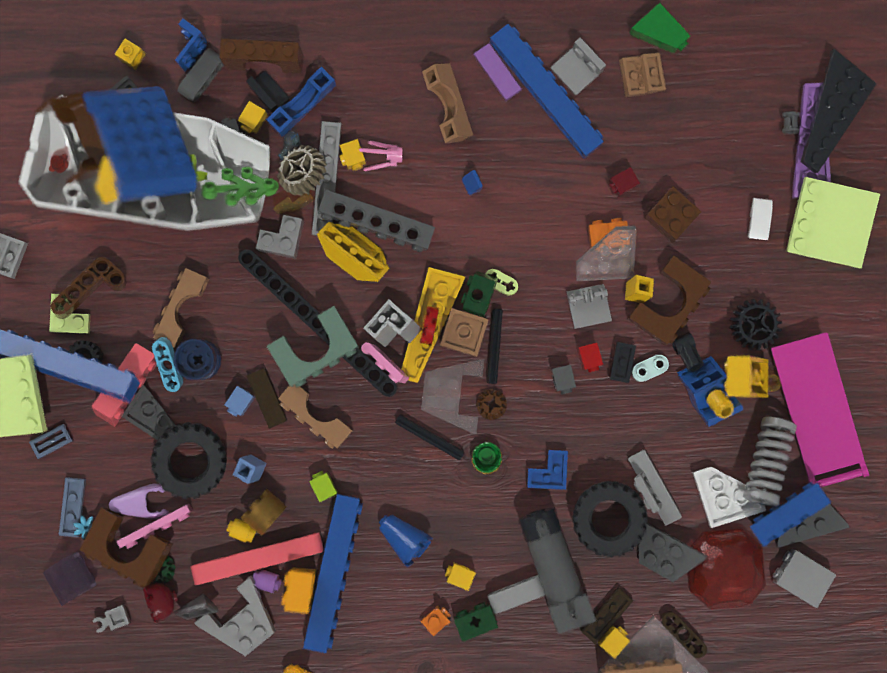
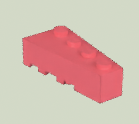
[91,343,157,427]

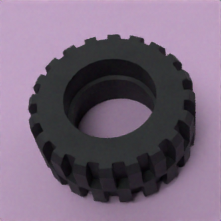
[151,422,227,499]
[573,481,648,557]

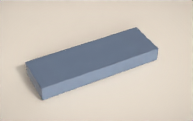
[59,477,86,537]

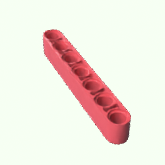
[190,532,324,585]

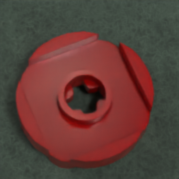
[420,306,439,346]

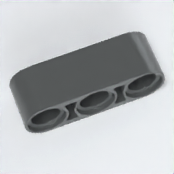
[177,48,224,103]

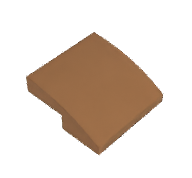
[619,53,666,97]

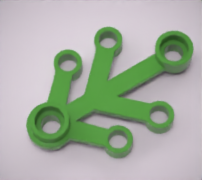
[202,167,279,206]

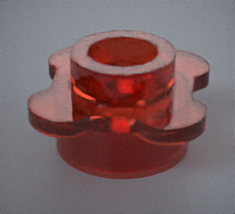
[49,154,69,173]

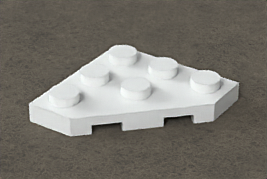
[692,467,766,528]

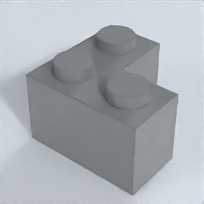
[256,215,304,259]
[364,299,422,347]

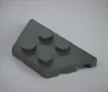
[776,504,849,548]
[639,523,708,582]

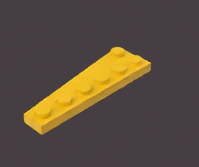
[401,267,465,383]

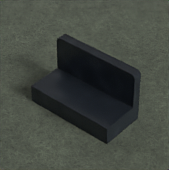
[246,71,289,113]

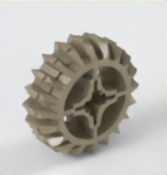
[277,145,327,196]

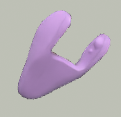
[109,483,169,519]

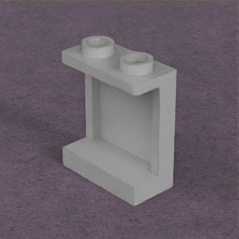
[772,549,836,608]

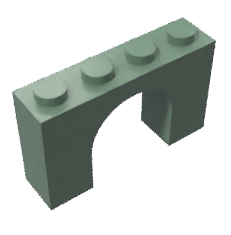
[267,306,359,388]

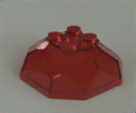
[687,529,766,610]

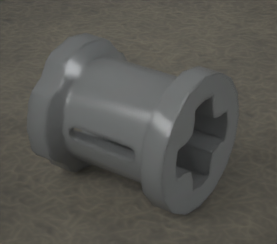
[782,112,800,134]

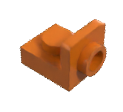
[421,606,451,636]

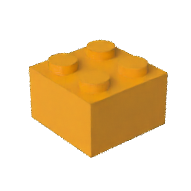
[282,567,316,614]

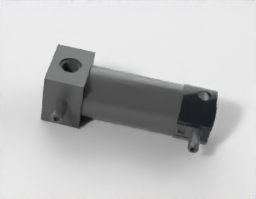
[518,507,596,634]

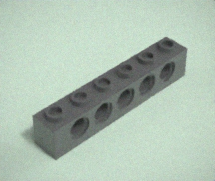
[318,189,435,252]

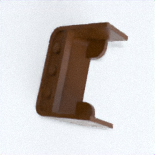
[35,90,107,185]

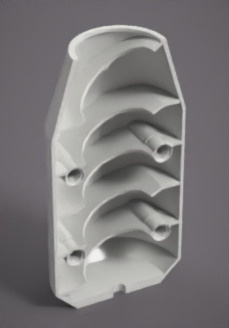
[19,95,270,231]

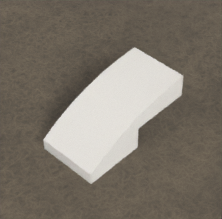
[748,198,773,240]

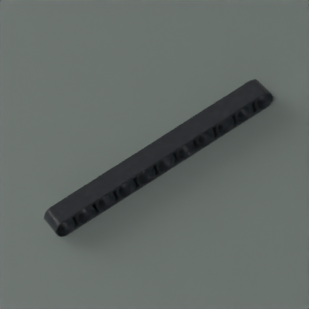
[238,249,398,397]

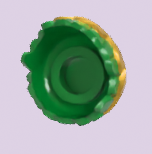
[472,442,502,474]

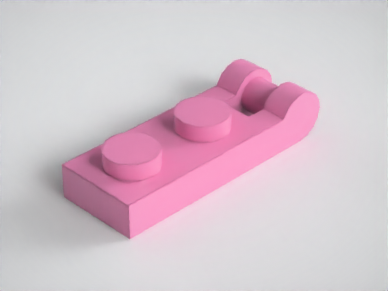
[361,342,410,383]

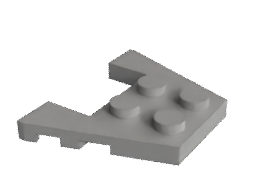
[194,575,276,656]

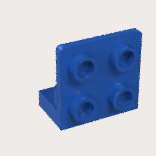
[175,18,208,71]

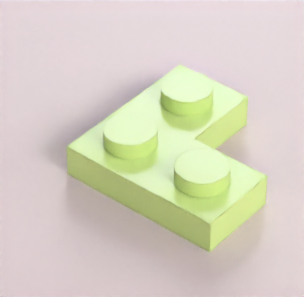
[49,294,91,334]

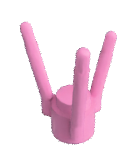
[359,141,402,171]

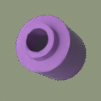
[253,569,282,593]

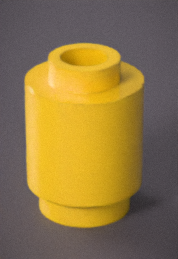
[706,390,734,418]
[227,518,256,543]

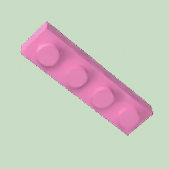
[117,504,193,549]

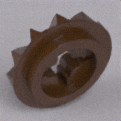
[476,389,507,420]

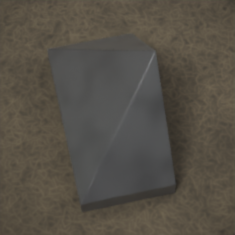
[175,593,218,620]

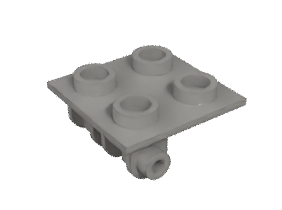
[567,284,612,329]

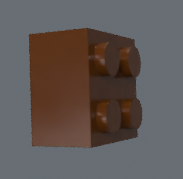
[644,186,702,243]

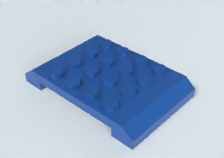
[83,86,197,201]

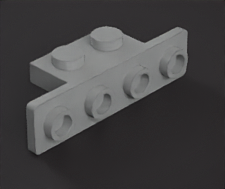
[628,450,682,525]

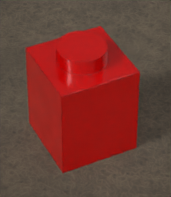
[577,343,603,373]

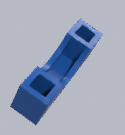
[266,66,336,137]

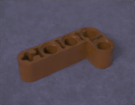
[51,257,126,319]

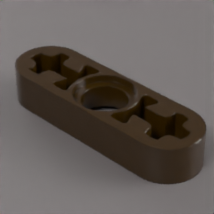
[661,611,707,658]

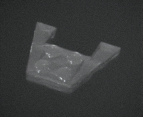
[421,359,484,434]

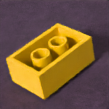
[725,356,769,398]

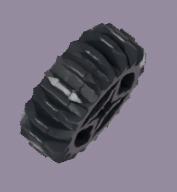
[730,299,782,351]

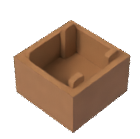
[440,308,489,357]

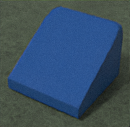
[462,170,483,195]

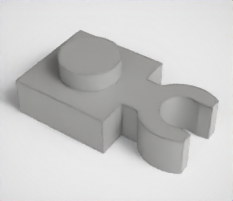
[93,604,131,632]

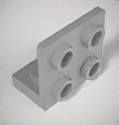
[551,37,606,95]

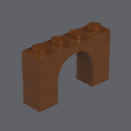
[220,39,303,74]
[627,255,711,345]
[80,508,173,588]

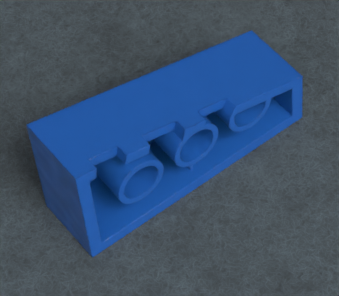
[750,482,831,547]

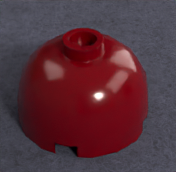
[143,582,177,623]

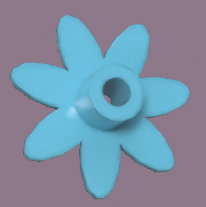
[73,516,94,539]

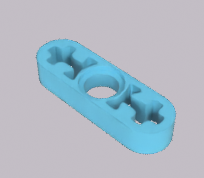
[152,337,183,392]

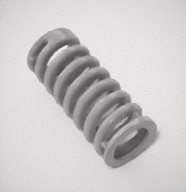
[743,417,797,507]

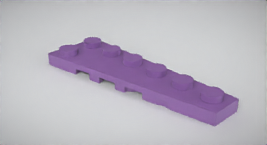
[792,83,831,198]

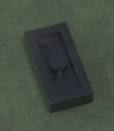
[609,342,636,383]

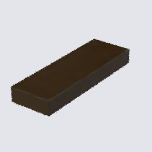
[247,368,287,429]
[580,587,634,645]

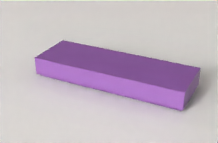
[474,43,522,101]

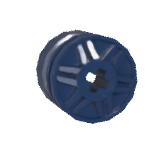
[174,339,222,380]

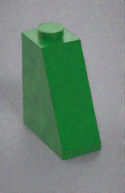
[629,3,690,54]

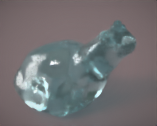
[278,131,300,160]

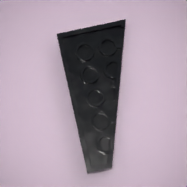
[800,49,877,173]

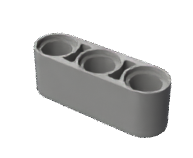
[487,575,545,614]

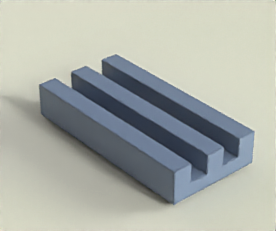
[29,424,74,459]

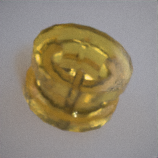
[768,375,781,392]

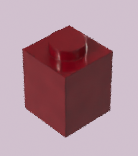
[608,167,640,197]

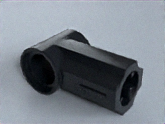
[672,332,704,372]

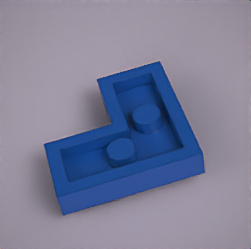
[527,450,568,490]

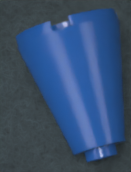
[379,515,433,567]

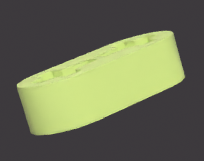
[485,269,518,296]

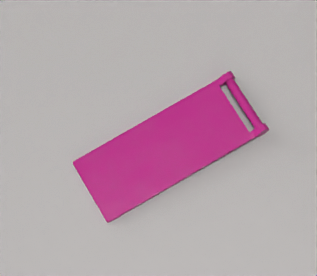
[771,332,869,487]

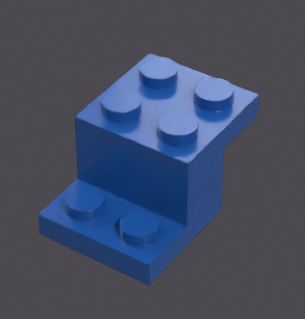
[677,356,743,427]

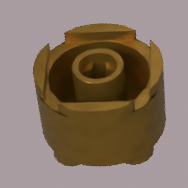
[241,489,287,536]

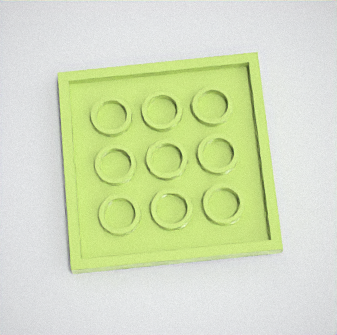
[786,177,880,268]
[0,354,47,437]

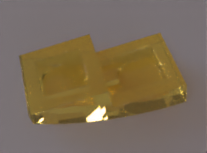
[273,193,314,214]

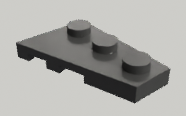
[121,384,176,440]

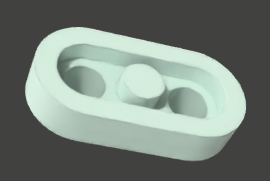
[631,355,669,382]

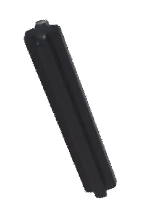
[487,308,503,384]
[395,415,464,460]

